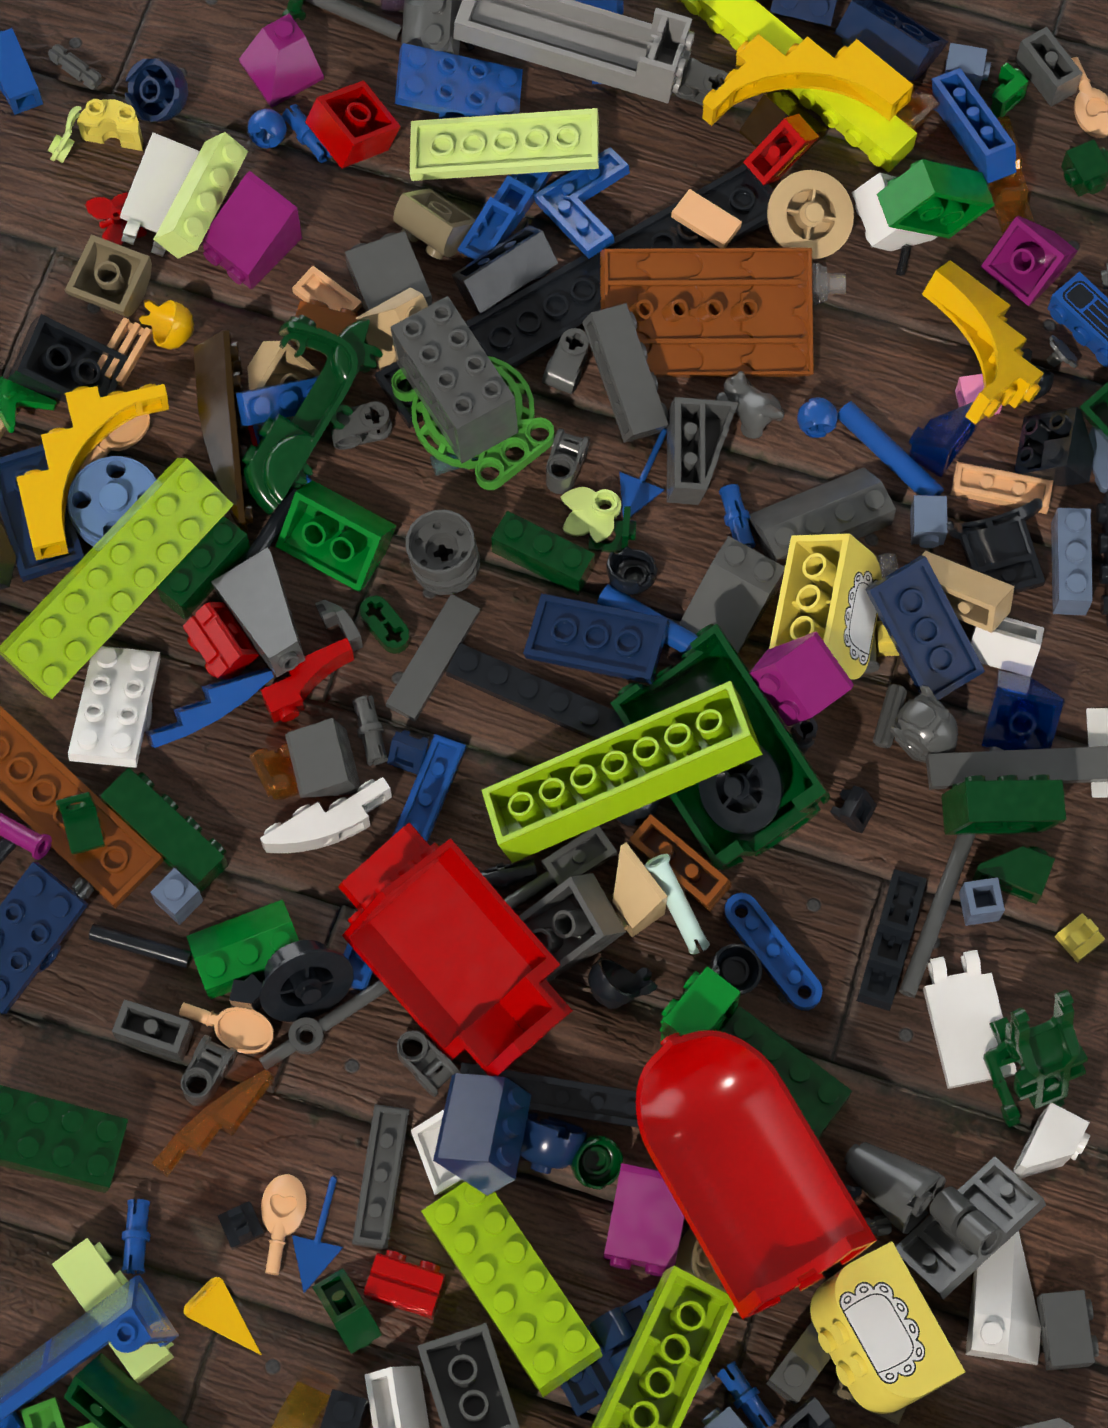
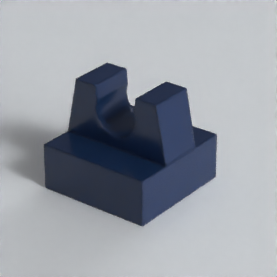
[387,730,429,775]

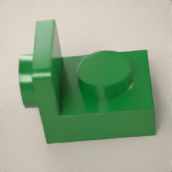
[991,63,1029,120]

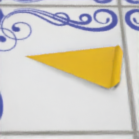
[184,1277,262,1356]

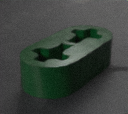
[360,596,410,654]

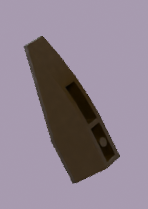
[194,330,254,535]

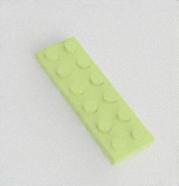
[410,108,599,181]

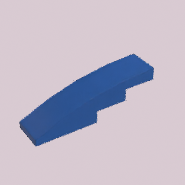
[457,172,553,260]
[145,668,274,748]

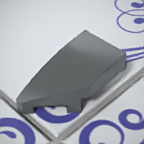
[315,600,363,651]

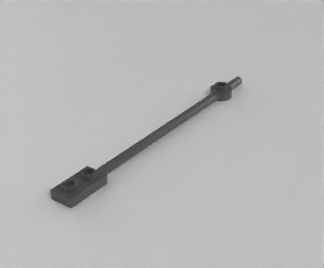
[259,826,617,1070]

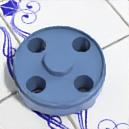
[67,456,157,546]

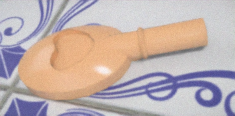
[1071,57,1108,138]
[79,414,150,471]
[179,1002,274,1054]
[261,1174,307,1275]

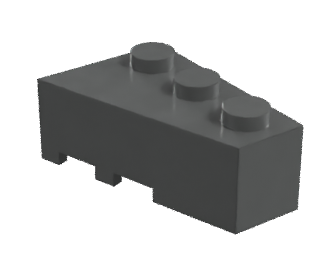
[667,397,739,505]

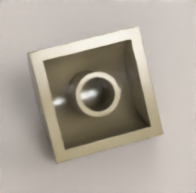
[393,188,475,259]
[65,234,152,317]

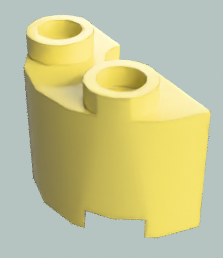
[77,99,143,151]

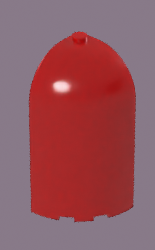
[636,1030,877,1319]

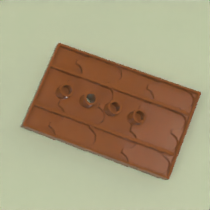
[600,248,814,378]

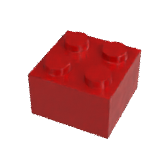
[305,80,401,169]

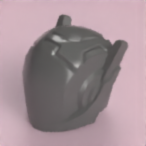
[890,685,958,763]

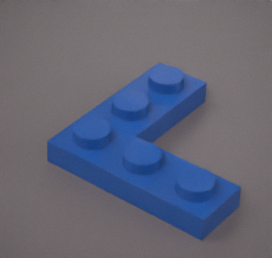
[534,147,630,259]

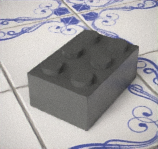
[417,1323,520,1428]

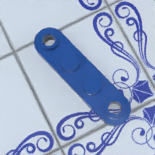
[724,893,823,1011]

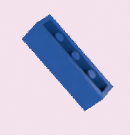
[932,68,1017,184]

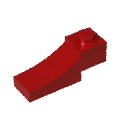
[260,638,354,723]

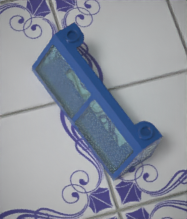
[0,1275,179,1428]

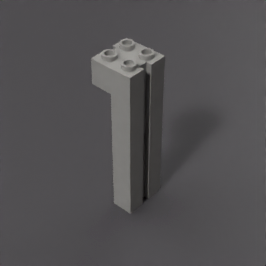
[453,0,695,103]

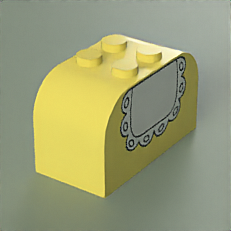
[769,534,882,680]
[810,1241,965,1414]

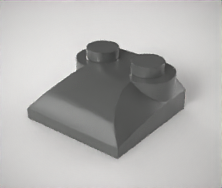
[401,0,462,55]

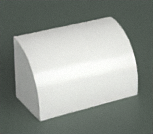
[970,617,1044,677]
[365,1366,430,1428]

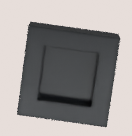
[830,786,877,834]
[218,1201,265,1250]

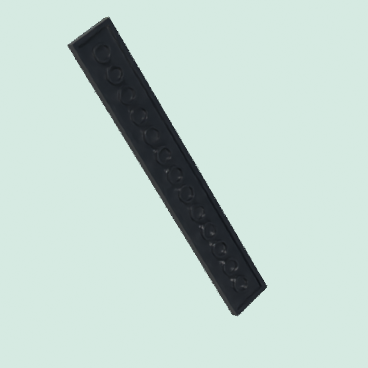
[375,164,774,428]

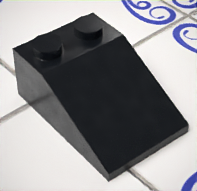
[7,314,128,403]

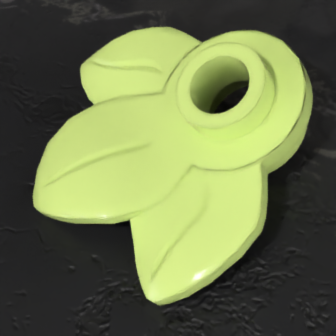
[47,106,82,163]
[561,487,621,543]

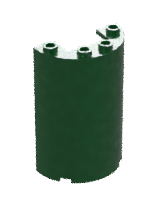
[611,624,830,870]

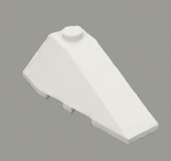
[966,1231,1041,1365]

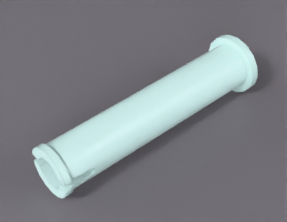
[644,854,710,955]

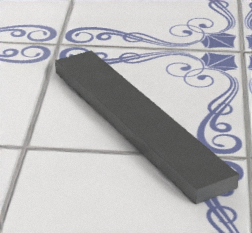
[925,746,1108,790]

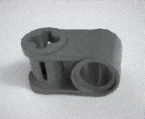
[674,58,728,105]
[542,328,589,395]
[329,401,393,450]
[546,428,591,494]
[397,1030,460,1097]
[181,1035,238,1106]

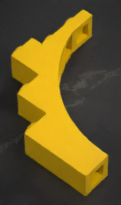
[702,34,913,126]
[922,260,1044,424]
[16,384,169,561]

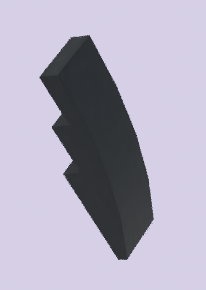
[856,869,927,1011]

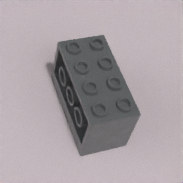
[390,296,518,464]

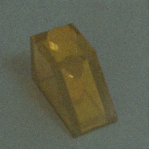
[271,1381,330,1428]

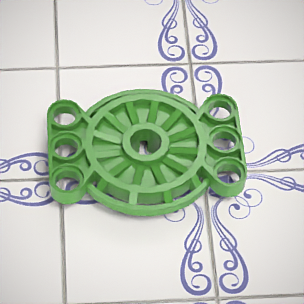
[391,356,555,490]

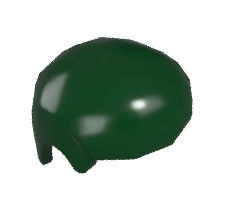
[570,1135,623,1190]

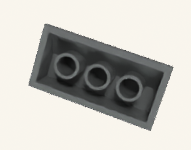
[748,467,896,567]

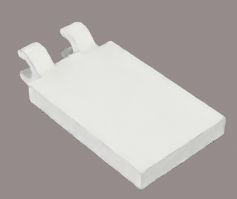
[120,133,200,257]
[923,950,1017,1089]

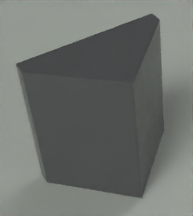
[285,718,361,798]

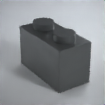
[1015,26,1082,107]
[112,999,194,1062]
[1036,1290,1099,1371]

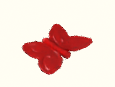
[85,192,147,246]

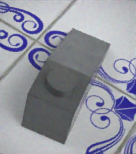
[766,1322,831,1406]

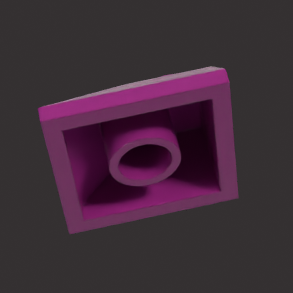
[239,13,324,108]
[981,216,1078,306]

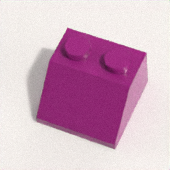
[749,631,854,726]

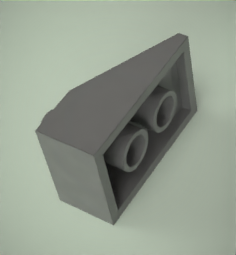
[679,536,785,654]
[519,873,626,982]

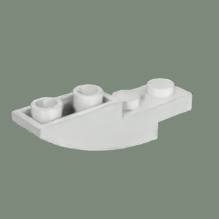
[260,777,392,854]

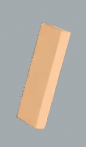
[950,461,1054,514]

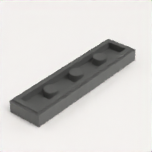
[386,594,480,722]
[352,1104,410,1250]

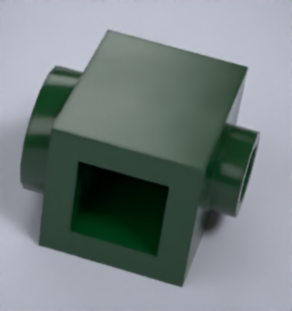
[1061,140,1108,197]

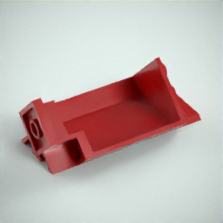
[338,822,573,1076]

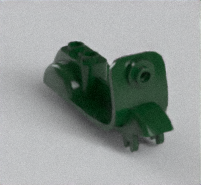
[242,315,383,515]

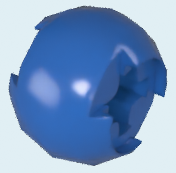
[247,108,287,149]
[797,397,838,438]

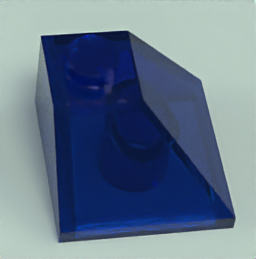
[908,402,979,478]
[982,670,1064,751]

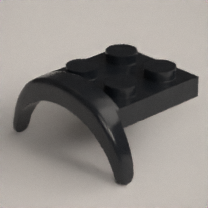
[947,498,1045,594]

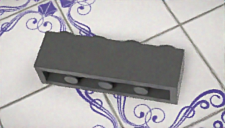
[582,303,669,443]

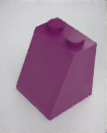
[202,171,302,290]
[603,1163,684,1277]

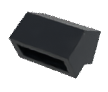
[229,974,262,1011]

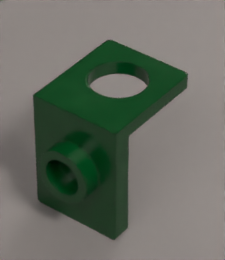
[589,506,636,553]
[56,792,105,855]

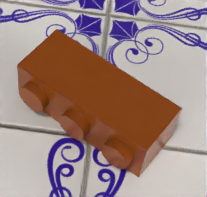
[629,814,732,911]

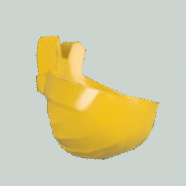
[138,299,194,349]

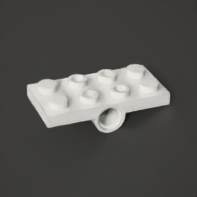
[68,646,161,768]

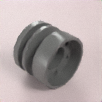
[406,510,480,595]

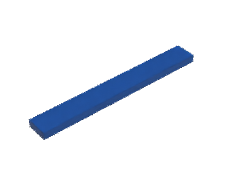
[343,734,466,992]

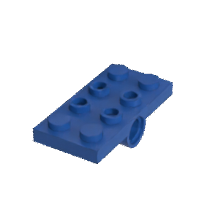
[395,43,523,119]

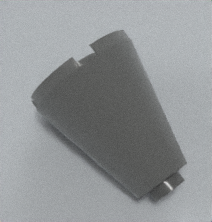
[844,1142,946,1234]

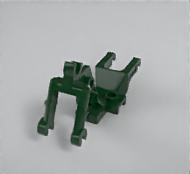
[983,989,1088,1127]

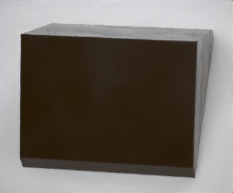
[740,91,828,158]

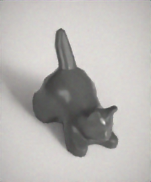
[715,371,785,439]

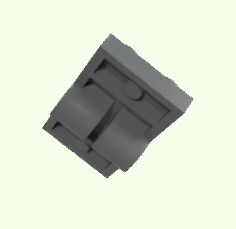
[895,1156,1046,1300]

